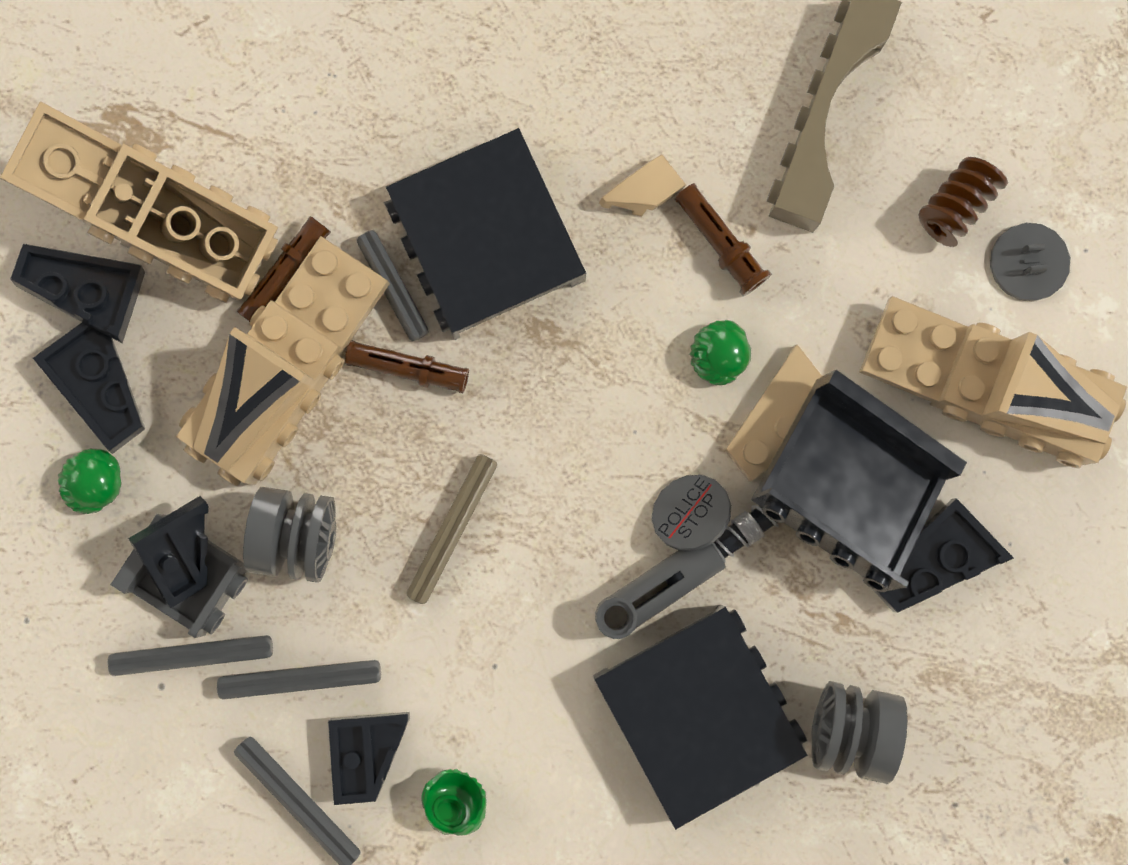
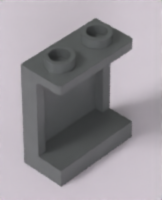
[110,514,248,638]

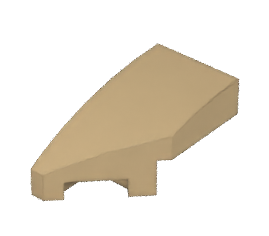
[599,154,686,217]

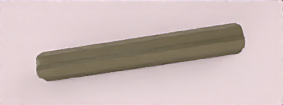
[407,454,497,604]

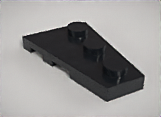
[10,244,145,344]
[33,322,145,454]
[871,498,1014,613]

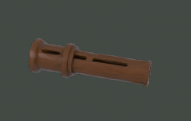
[674,183,772,297]

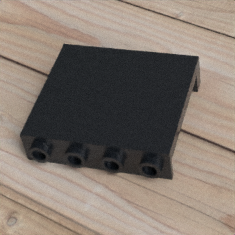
[384,128,586,340]
[751,370,967,592]
[593,605,808,830]

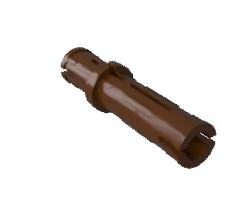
[236,216,331,322]
[345,340,469,394]

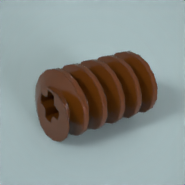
[918,157,1008,247]

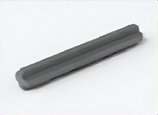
[108,635,273,676]
[217,660,381,700]
[234,737,361,865]

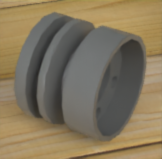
[243,487,336,582]
[812,681,908,784]

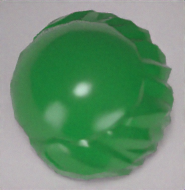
[689,320,751,386]
[58,448,122,514]
[421,769,487,836]

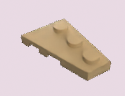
[725,344,822,482]

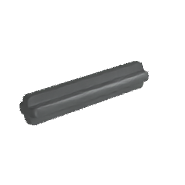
[357,230,428,341]

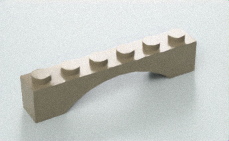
[766,0,902,233]

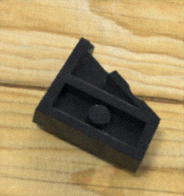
[128,496,209,608]
[328,712,410,805]

